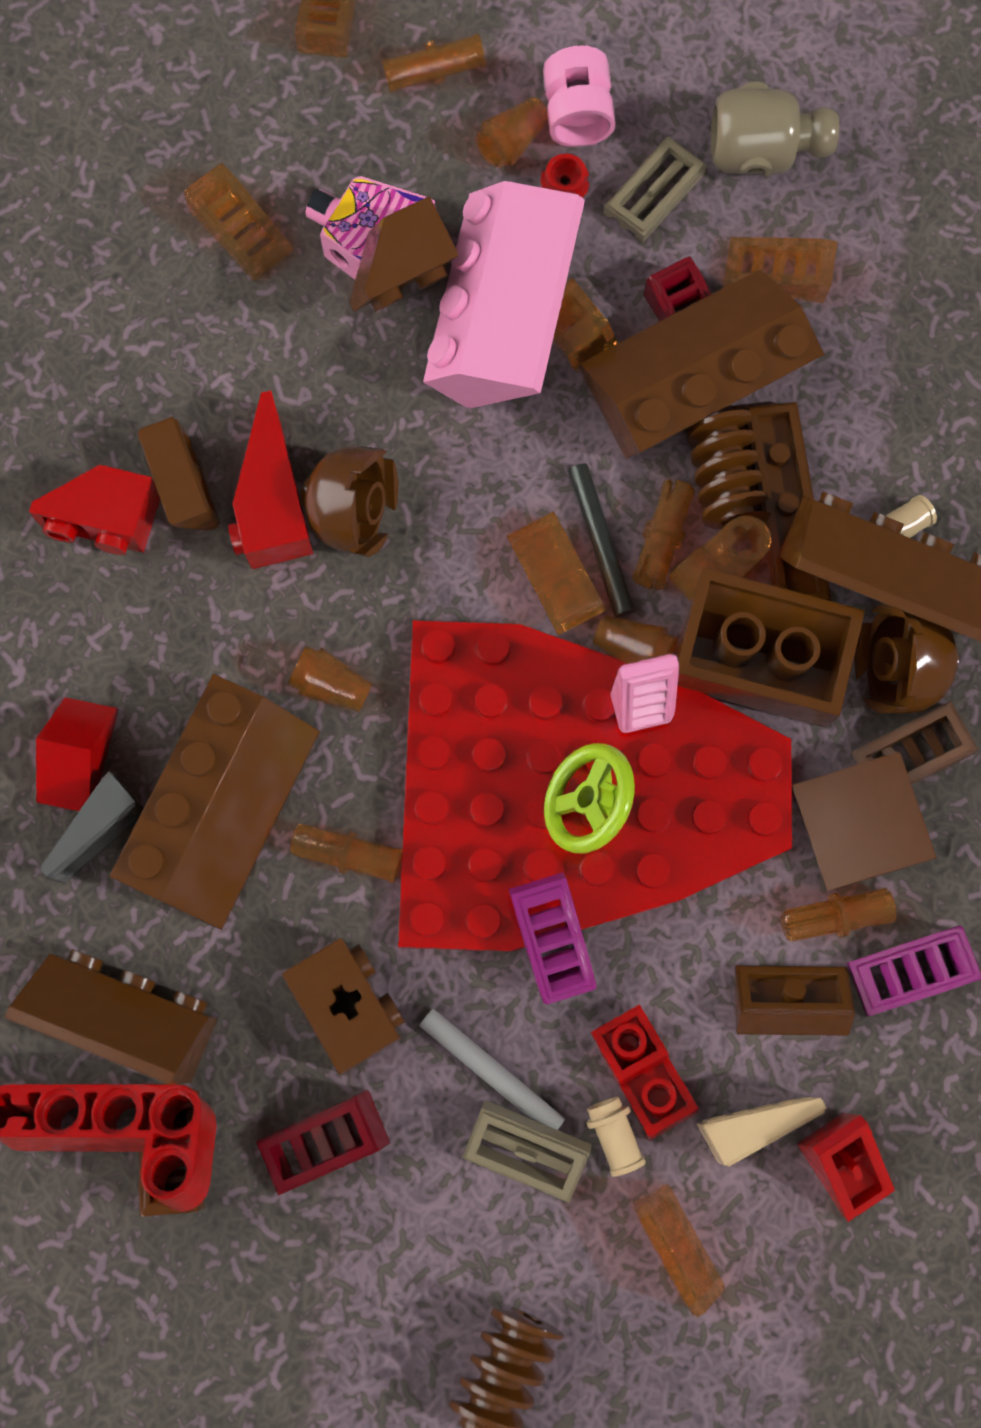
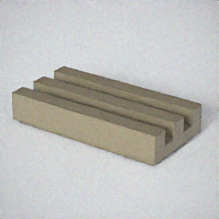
[603,136,707,243]
[462,1100,592,1203]

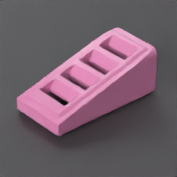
[610,654,679,733]

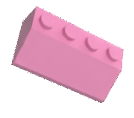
[423,181,585,408]

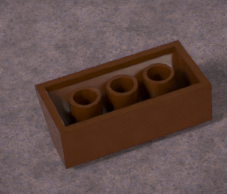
[578,269,825,459]
[778,491,981,642]
[109,674,320,930]

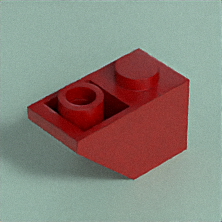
[29,465,160,556]

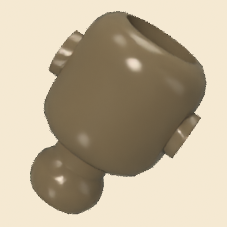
[711,82,839,177]

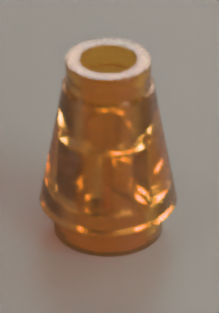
[476,97,548,168]
[593,615,678,664]
[287,645,373,713]

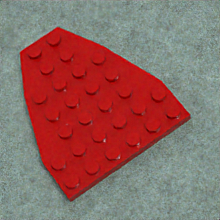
[398,620,792,952]

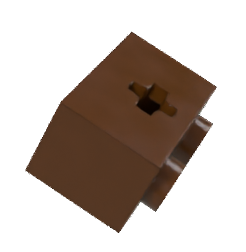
[281,938,405,1075]

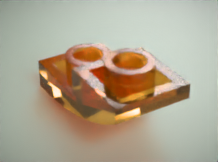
[507,511,606,635]

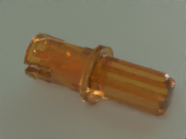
[290,823,402,884]
[780,887,896,942]

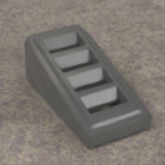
[39,771,144,883]

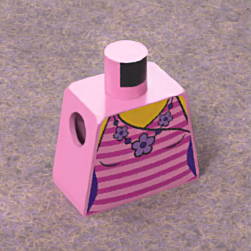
[306,176,435,279]

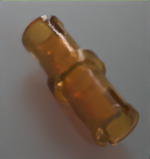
[382,33,487,93]
[631,479,696,590]

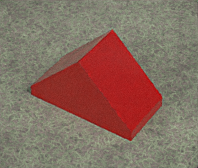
[36,697,119,812]
[797,1112,895,1222]

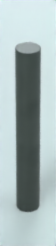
[568,463,635,618]

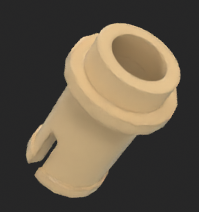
[881,495,937,538]
[586,1096,646,1177]

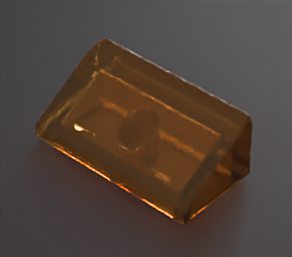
[631,1184,725,1317]

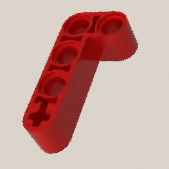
[0,1084,217,1212]

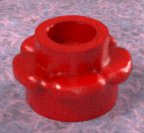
[540,153,590,198]

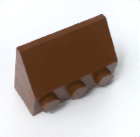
[676,567,865,728]
[4,949,218,1085]

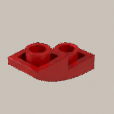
[590,1004,699,1141]

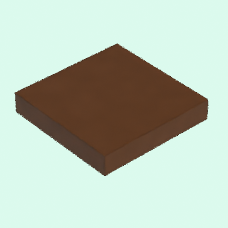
[792,751,937,892]

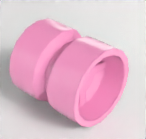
[543,46,616,147]

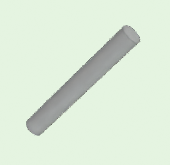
[419,1008,565,1130]

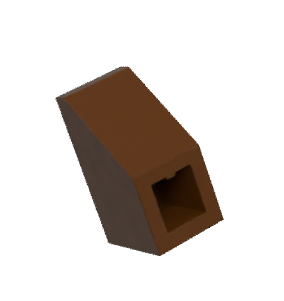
[349,196,459,312]

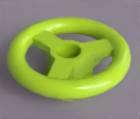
[544,743,635,853]

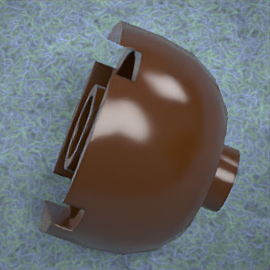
[301,446,399,557]
[854,604,959,714]

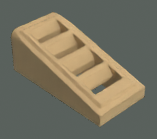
[697,1097,827,1167]

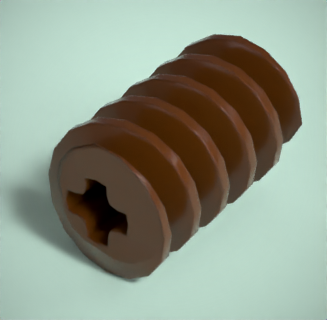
[687,410,771,531]
[448,1308,564,1428]

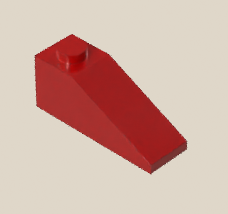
[228,390,314,569]

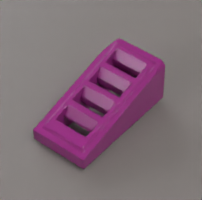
[509,872,597,1004]
[846,925,981,1017]

